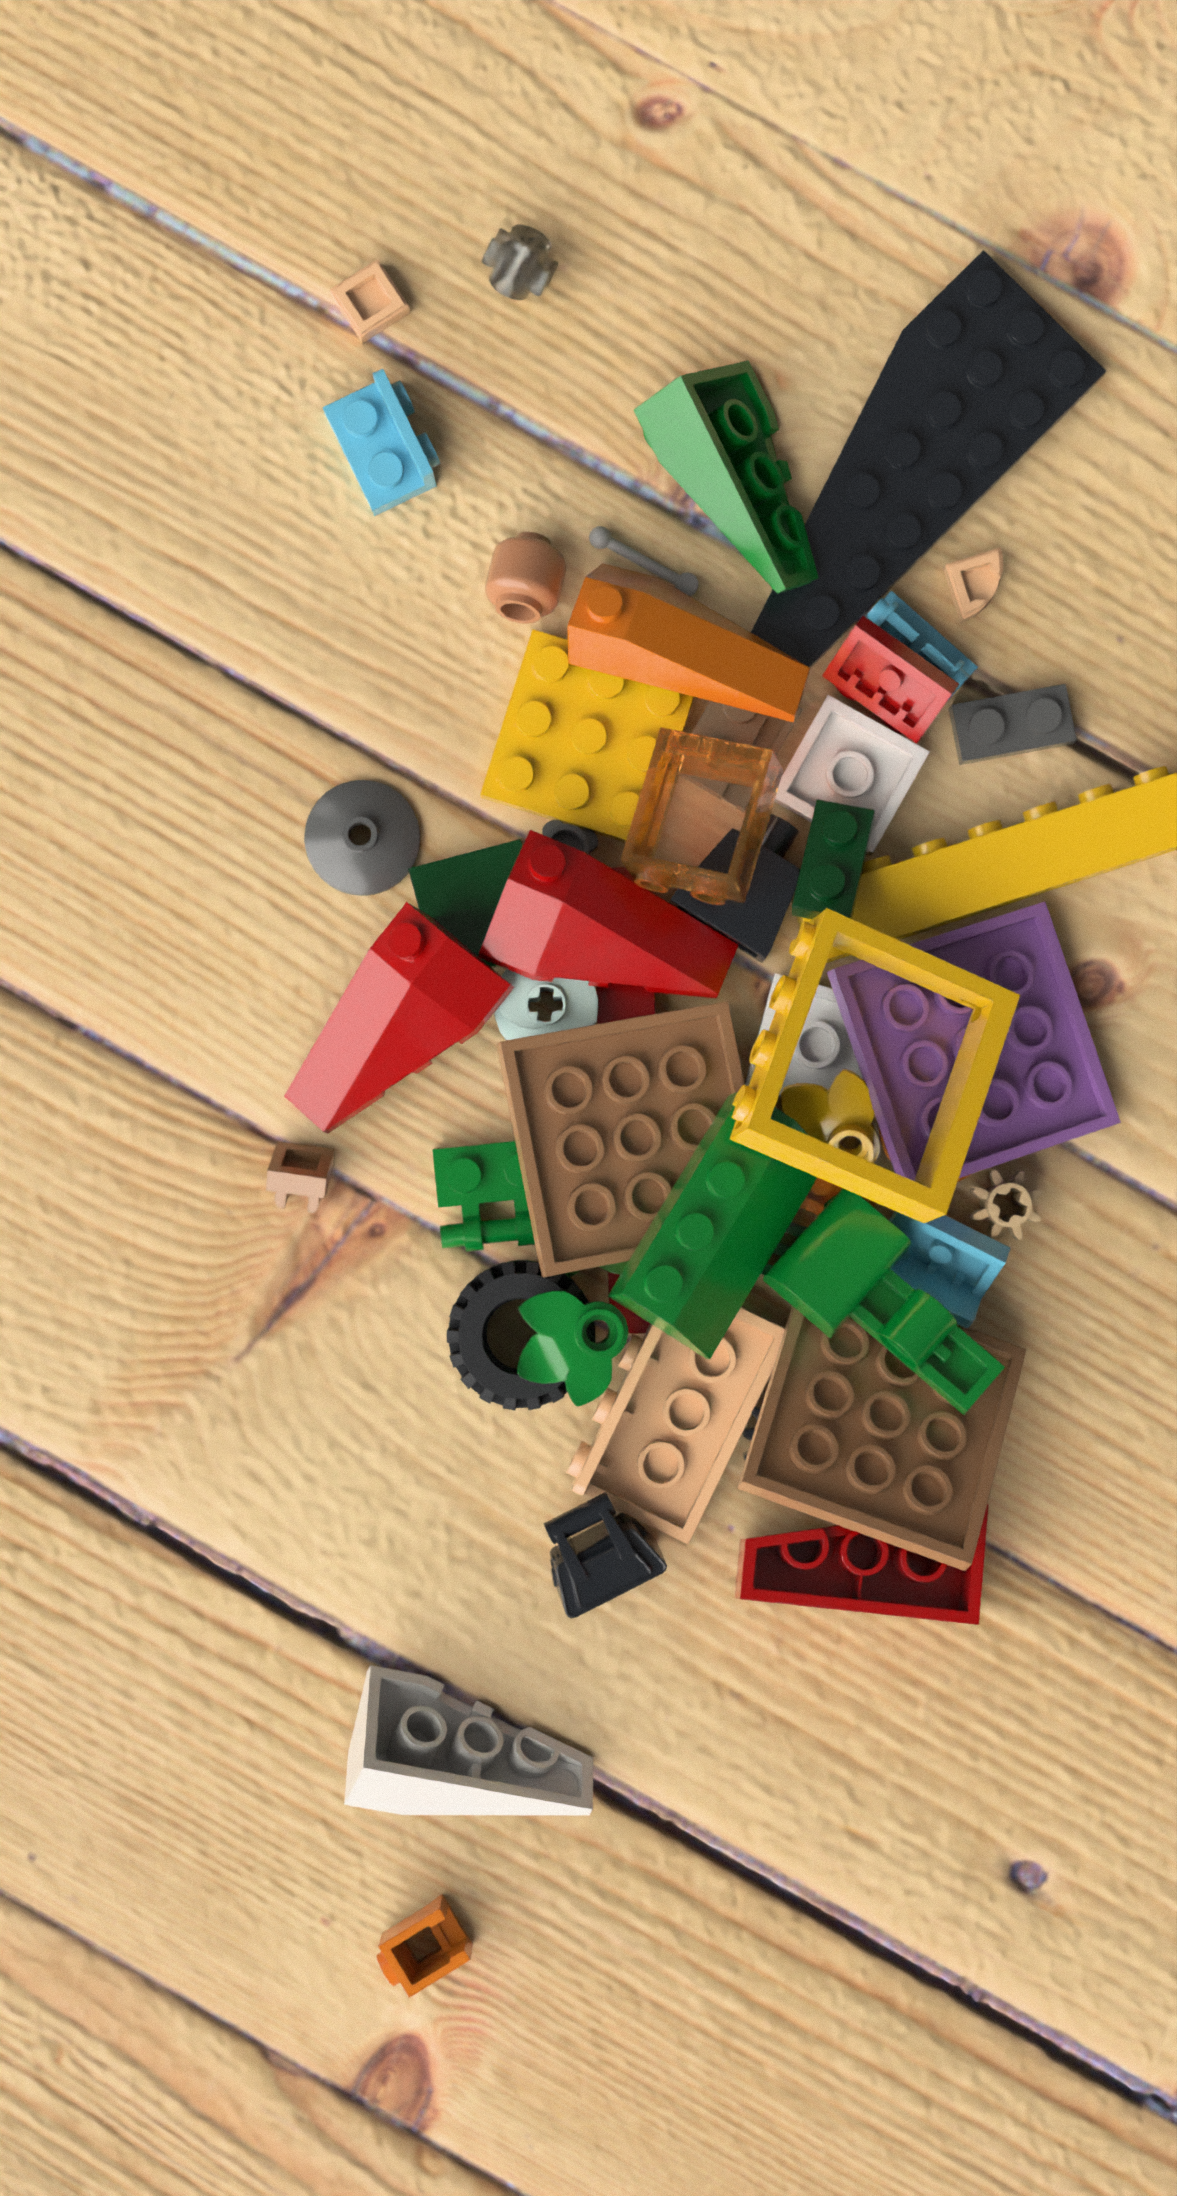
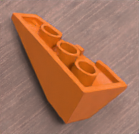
[567,563,810,722]

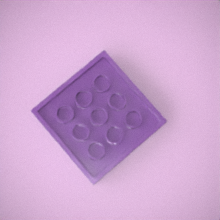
[827,901,1121,1181]

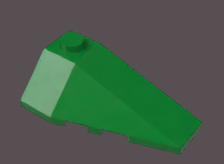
[634,360,819,594]

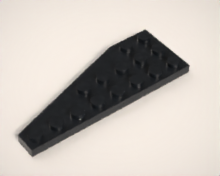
[751,250,1106,669]

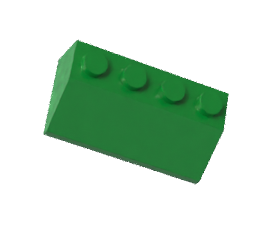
[608,1091,818,1359]

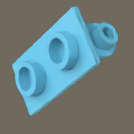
[867,591,978,700]

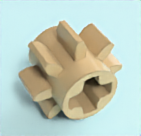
[969,1170,1043,1240]

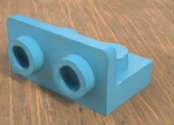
[322,369,440,516]

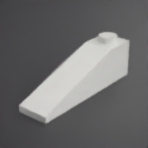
[344,1665,593,1815]

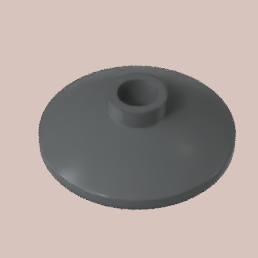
[304,780,420,896]

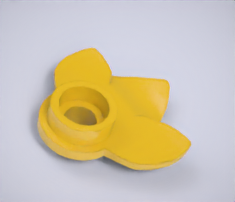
[781,1069,880,1163]

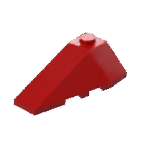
[284,902,515,1134]

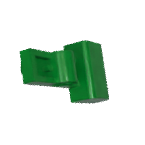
[763,1188,1005,1415]

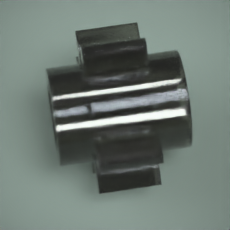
[481,224,559,300]

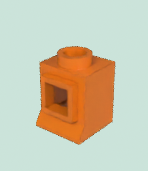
[376,1894,473,1998]

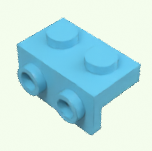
[889,1211,1010,1328]

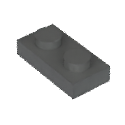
[949,684,1077,765]

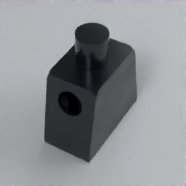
[670,814,800,963]

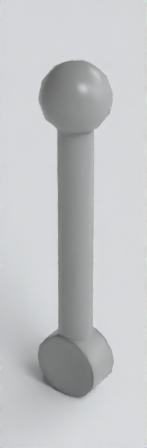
[589,526,698,597]

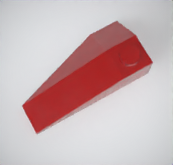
[478,830,739,999]

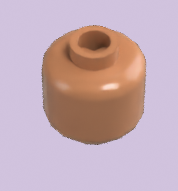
[485,532,566,624]

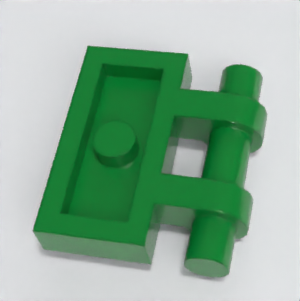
[432,1141,535,1252]

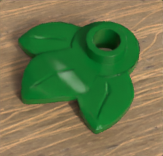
[517,1291,628,1407]

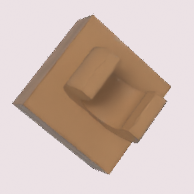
[266,1141,335,1213]

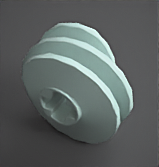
[494,969,598,1040]

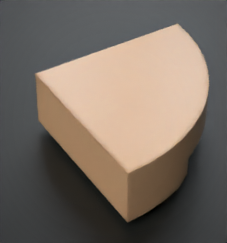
[943,547,1003,623]

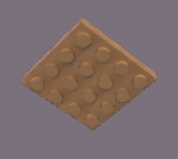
[496,1001,745,1277]
[737,1306,1027,1571]

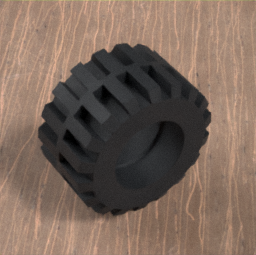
[447,1260,596,1410]

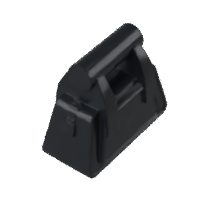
[543,1492,667,1619]

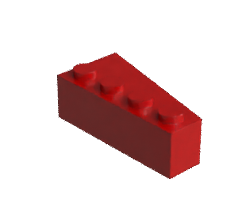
[735,1504,989,1625]

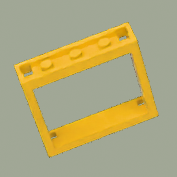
[729,908,1020,1223]

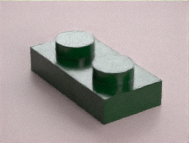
[792,799,875,919]

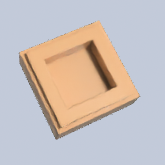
[330,259,410,344]

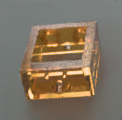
[620,727,783,905]

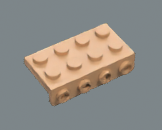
[566,1307,785,1544]

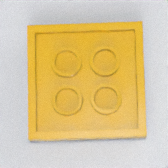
[480,629,694,849]

